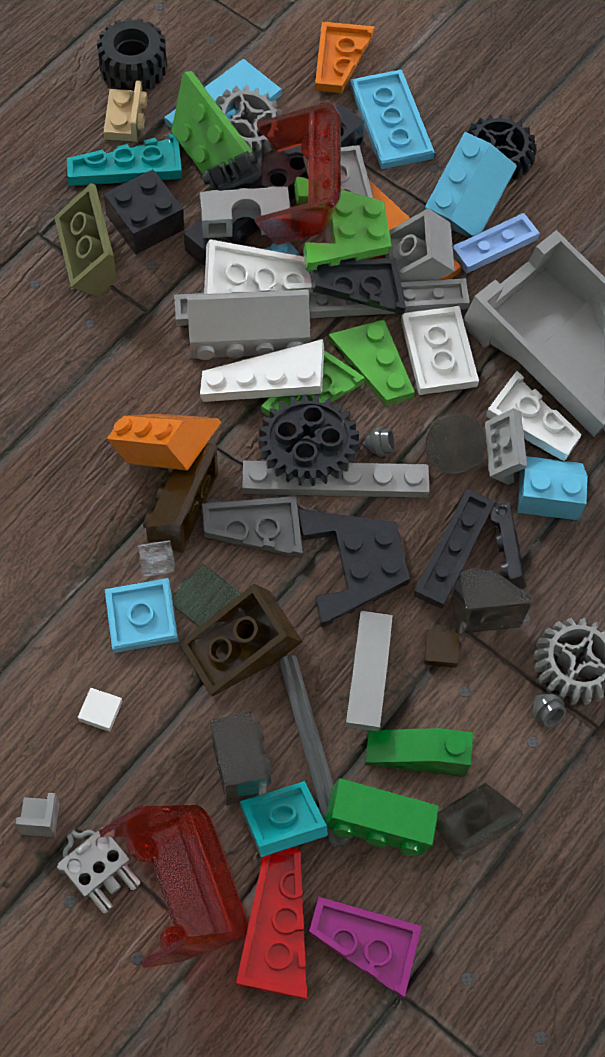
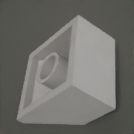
[385,208,455,282]

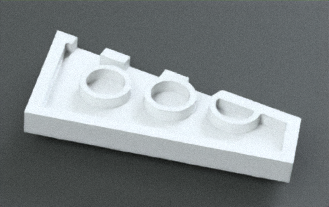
[200,339,324,402]

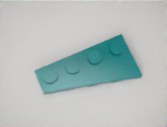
[67,134,182,186]

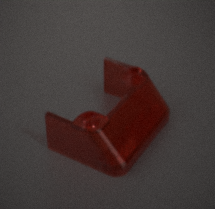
[255,102,341,245]
[99,805,248,968]

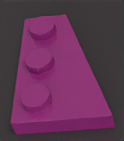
[309,897,422,999]

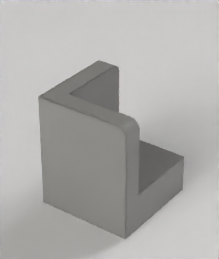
[15,793,60,837]

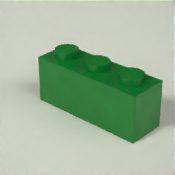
[325,778,439,856]

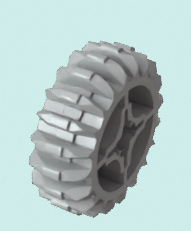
[215,85,284,156]
[533,617,605,706]

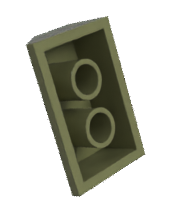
[54,183,117,296]

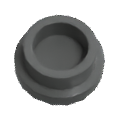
[362,426,395,457]
[532,694,566,727]

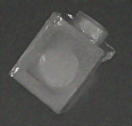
[138,540,175,577]

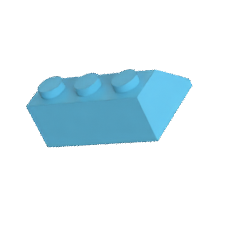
[425,132,517,238]

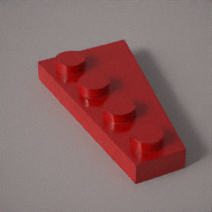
[236,847,307,1001]

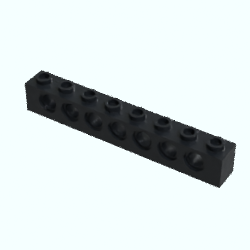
[184,103,365,266]

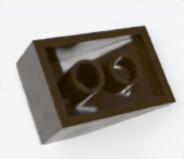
[179,584,303,696]

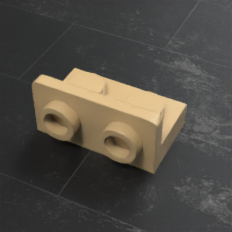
[104,81,147,142]

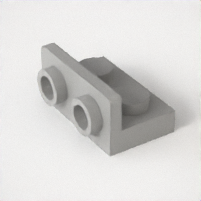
[485,408,527,485]

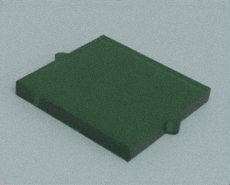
[172,564,241,627]

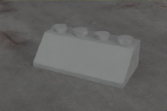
[187,290,310,360]

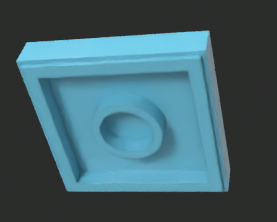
[105,578,179,653]

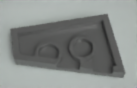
[202,496,303,558]

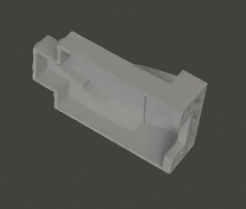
[463,230,605,437]

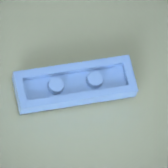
[452,213,540,274]

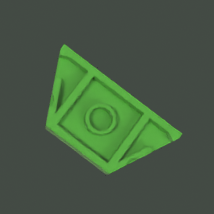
[171,71,253,174]

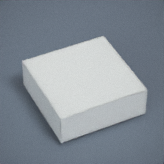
[78,688,122,732]

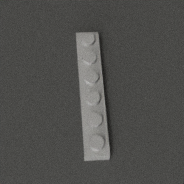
[242,461,429,498]

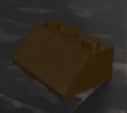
[143,443,218,553]

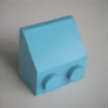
[517,456,588,520]

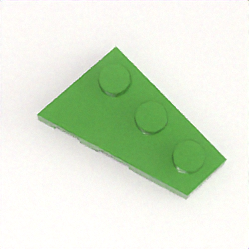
[328,320,415,406]
[261,350,365,418]

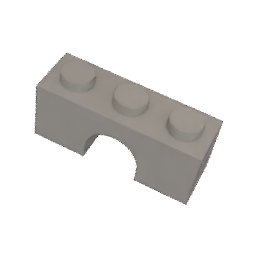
[200,186,291,238]

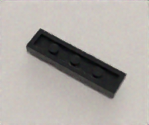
[413,489,495,609]

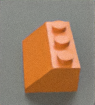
[107,414,221,470]

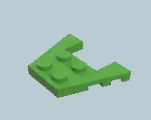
[294,177,392,271]

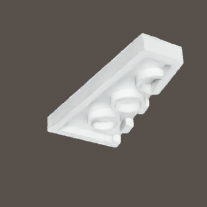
[204,240,313,294]

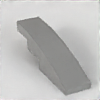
[345,611,393,732]

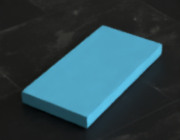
[164,59,282,129]
[350,70,435,170]

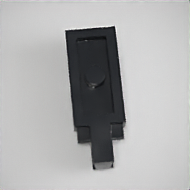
[491,502,527,591]

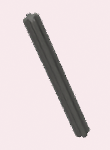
[279,655,349,847]

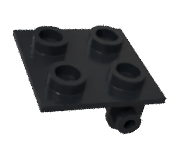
[202,149,263,191]

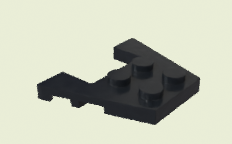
[298,509,410,627]

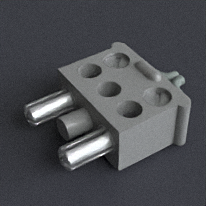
[57,827,140,913]

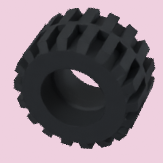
[97,18,167,92]

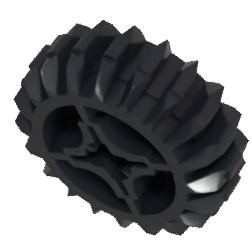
[466,114,537,184]

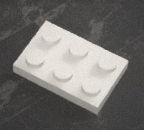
[401,306,479,395]

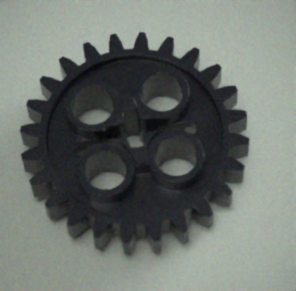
[258,394,359,486]

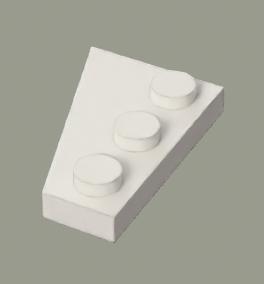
[486,371,581,462]

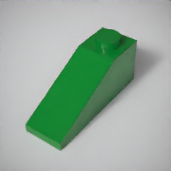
[365,728,473,777]

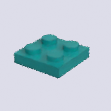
[240,781,328,857]

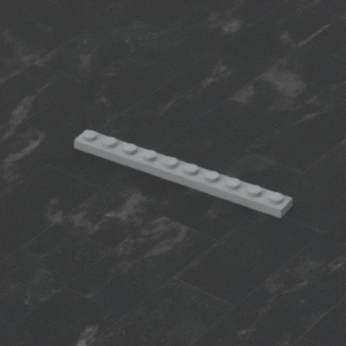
[174,278,470,326]

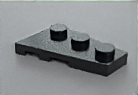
[309,258,406,315]

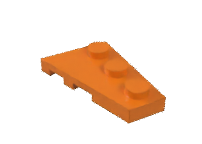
[315,22,375,93]

